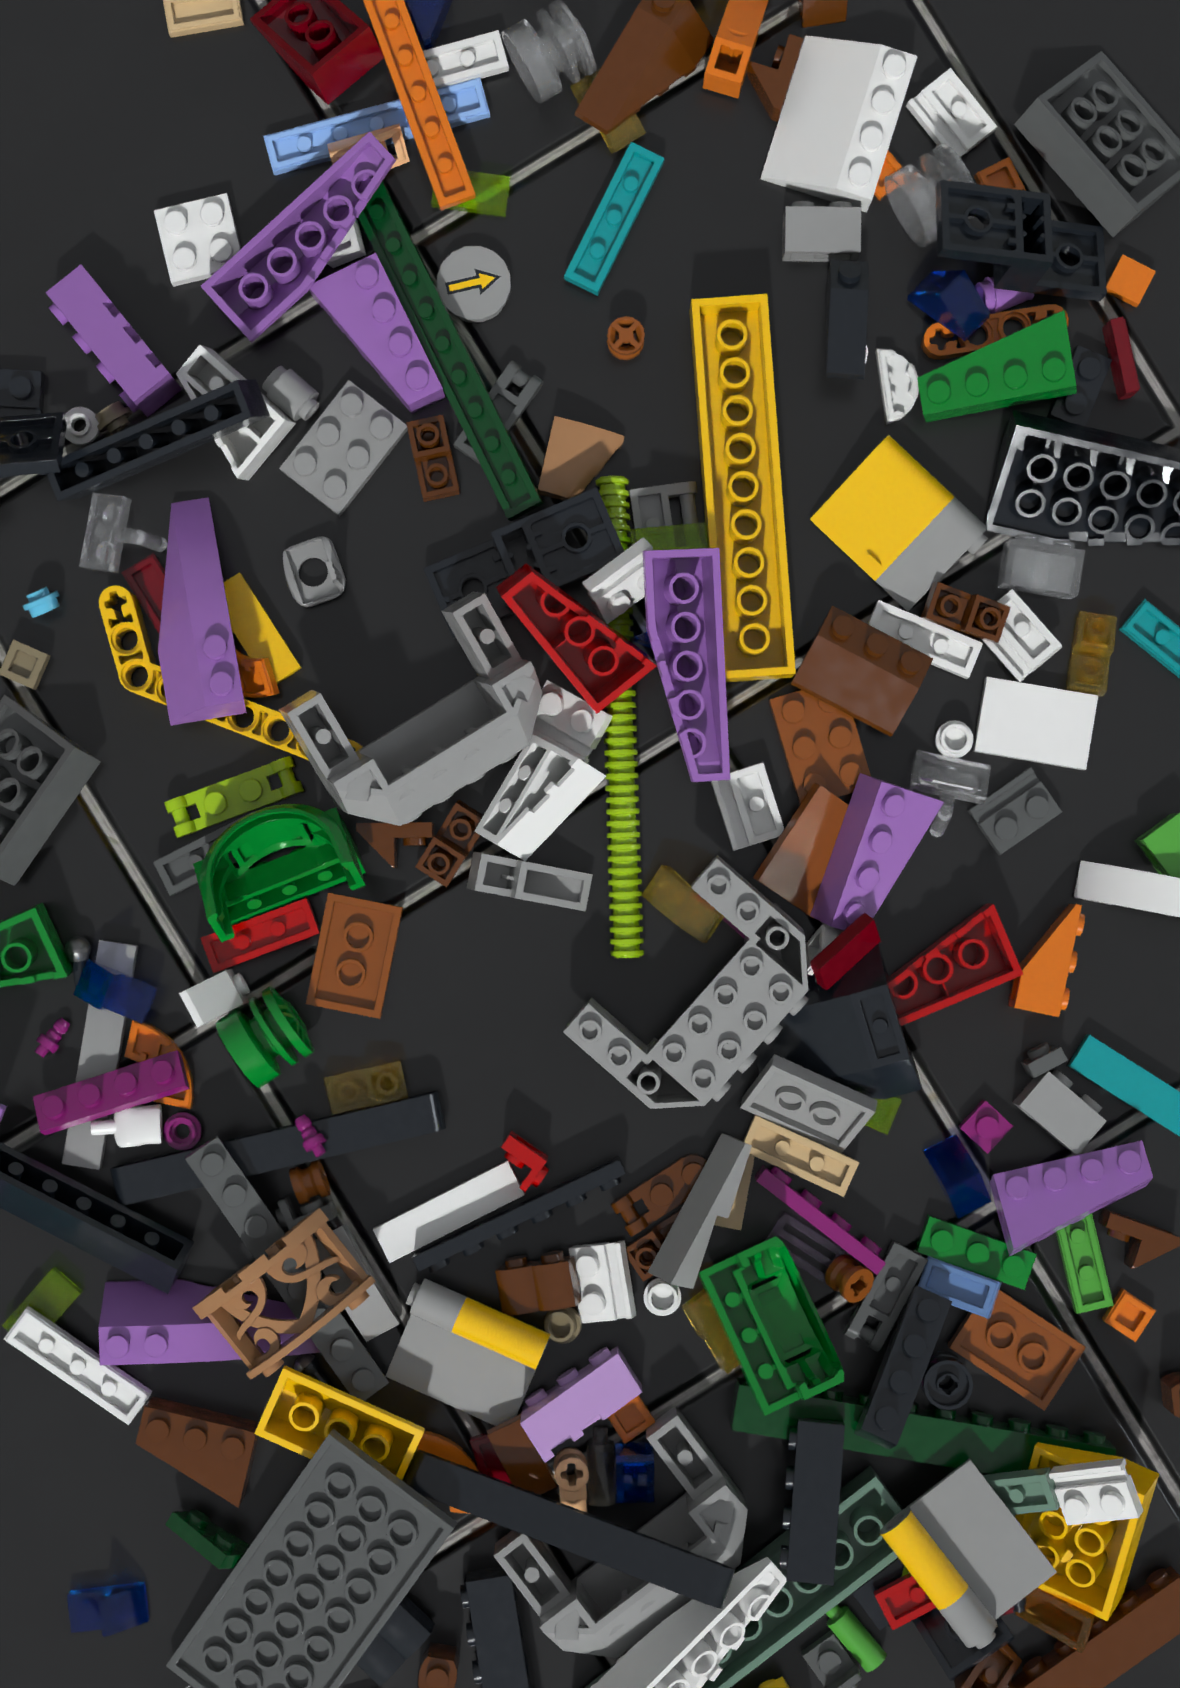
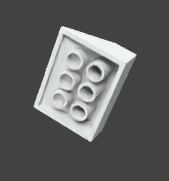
[760,35,917,213]

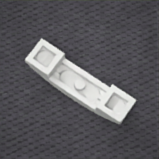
[1074,861,1180,918]

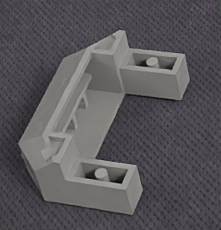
[279,592,543,826]
[563,855,808,1109]
[493,1405,748,1658]

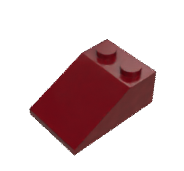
[250,0,384,105]

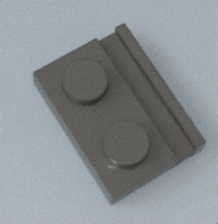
[967,767,1062,855]

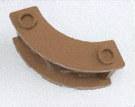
[192,1208,376,1379]

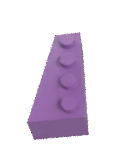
[810,773,944,930]

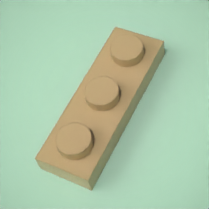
[743,1115,859,1197]

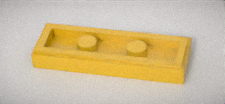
[224,572,302,684]

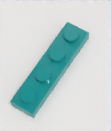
[564,142,665,296]

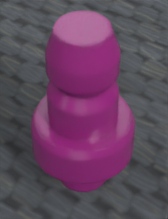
[35,1017,70,1058]
[295,1115,327,1158]

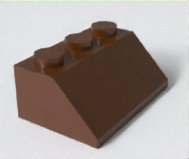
[791,605,933,737]

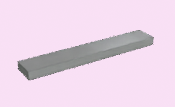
[62,940,139,1170]

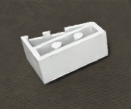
[176,345,296,481]
[474,733,606,861]

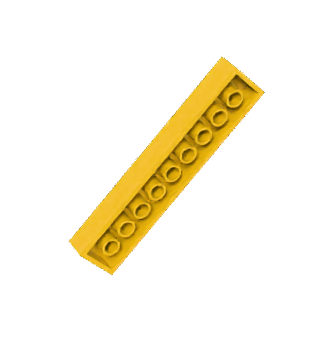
[689,294,796,682]

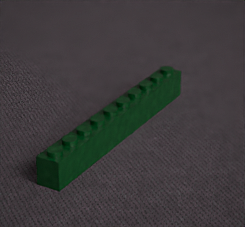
[729,1377,1116,1474]

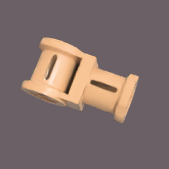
[553,1447,589,1512]

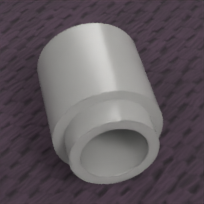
[262,366,319,421]

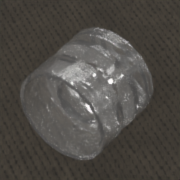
[501,0,597,104]
[884,143,975,247]

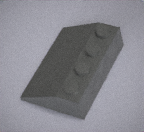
[1014,51,1180,237]
[0,695,101,886]

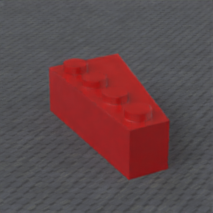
[496,563,657,714]
[888,904,1024,1026]

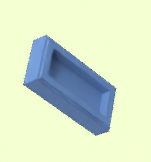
[918,1256,1002,1319]

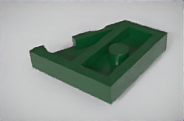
[165,1509,250,1569]

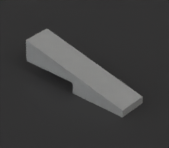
[648,1133,752,1289]

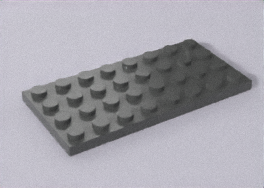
[166,1429,458,1688]

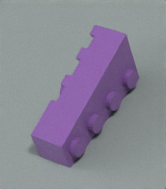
[309,253,445,414]
[46,264,182,417]
[989,1140,1153,1257]

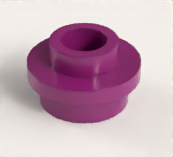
[163,1112,202,1150]

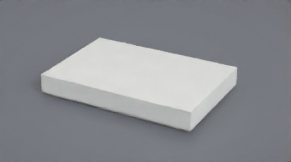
[972,677,1098,770]

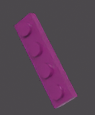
[33,1050,190,1135]
[754,1165,886,1275]

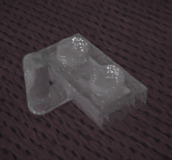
[79,493,167,573]
[909,750,991,837]

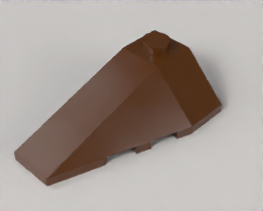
[574,0,714,135]

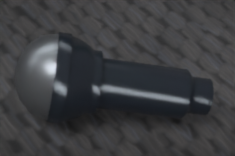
[294,1354,338,1389]

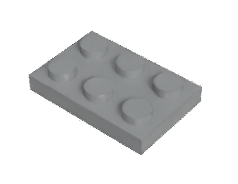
[279,380,408,517]
[740,1054,877,1153]

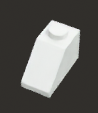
[179,969,250,1028]

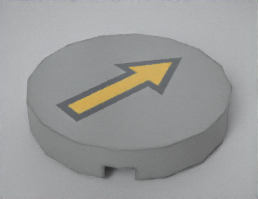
[437,246,511,323]

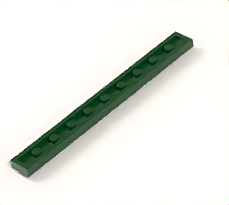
[358,181,544,521]

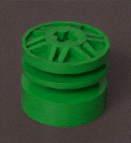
[215,986,315,1088]

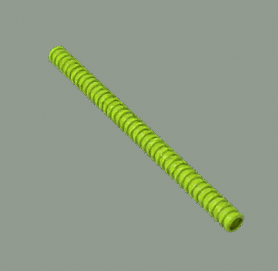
[596,476,644,958]

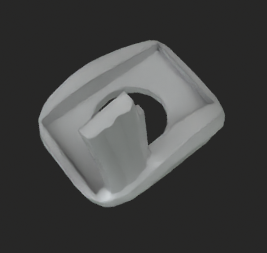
[283,536,346,607]

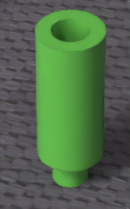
[826,1604,887,1672]

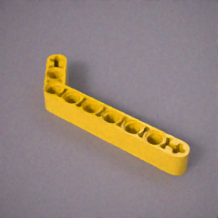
[99,585,363,760]

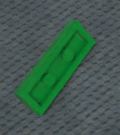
[915,1214,1037,1290]

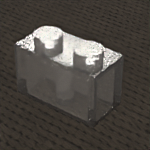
[997,534,1086,600]

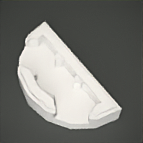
[875,348,919,425]

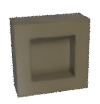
[0,640,51,690]

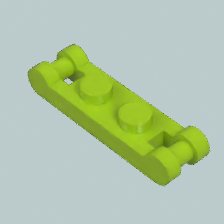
[164,756,304,838]

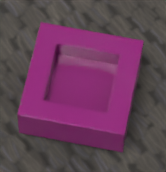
[958,1099,1013,1154]

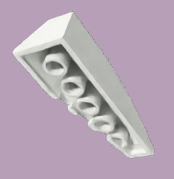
[590,1557,787,1688]

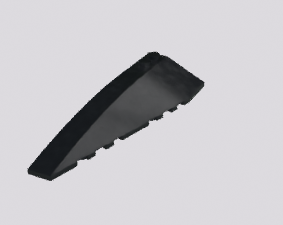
[983,410,1180,546]

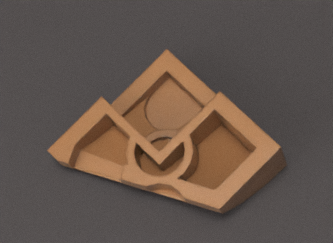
[537,416,625,501]

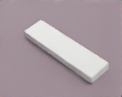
[373,1160,525,1263]
[4,1306,152,1425]

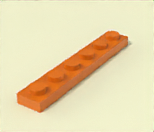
[363,0,476,211]

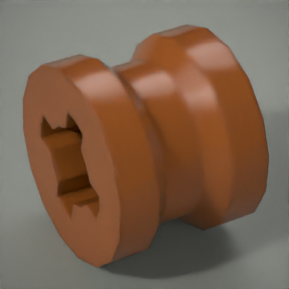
[607,316,645,361]
[289,1160,331,1205]
[825,1254,874,1303]

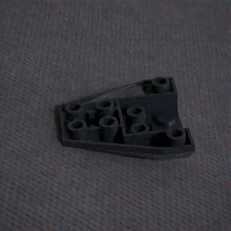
[753,943,923,1099]

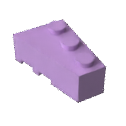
[520,1346,642,1463]

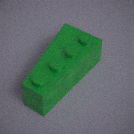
[917,310,1077,422]
[0,902,73,988]

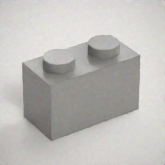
[782,201,861,262]
[1012,1069,1106,1155]

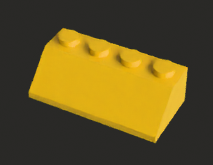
[254,1365,425,1480]

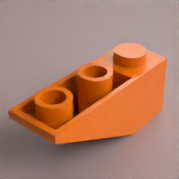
[703,0,769,99]
[1008,904,1085,1017]

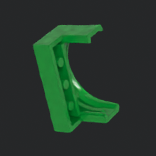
[193,804,366,942]
[698,1236,844,1416]

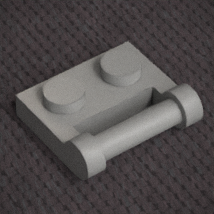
[629,481,705,550]

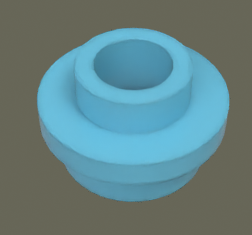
[23,587,60,618]

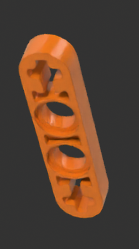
[921,304,1069,360]

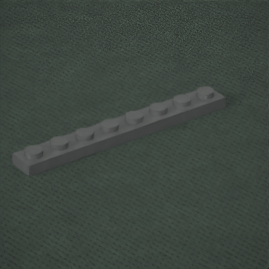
[185,1135,389,1401]

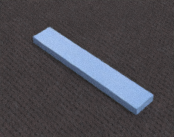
[263,77,490,176]

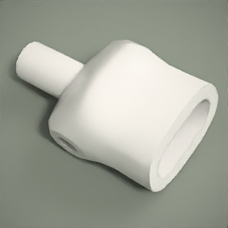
[91,1104,163,1147]

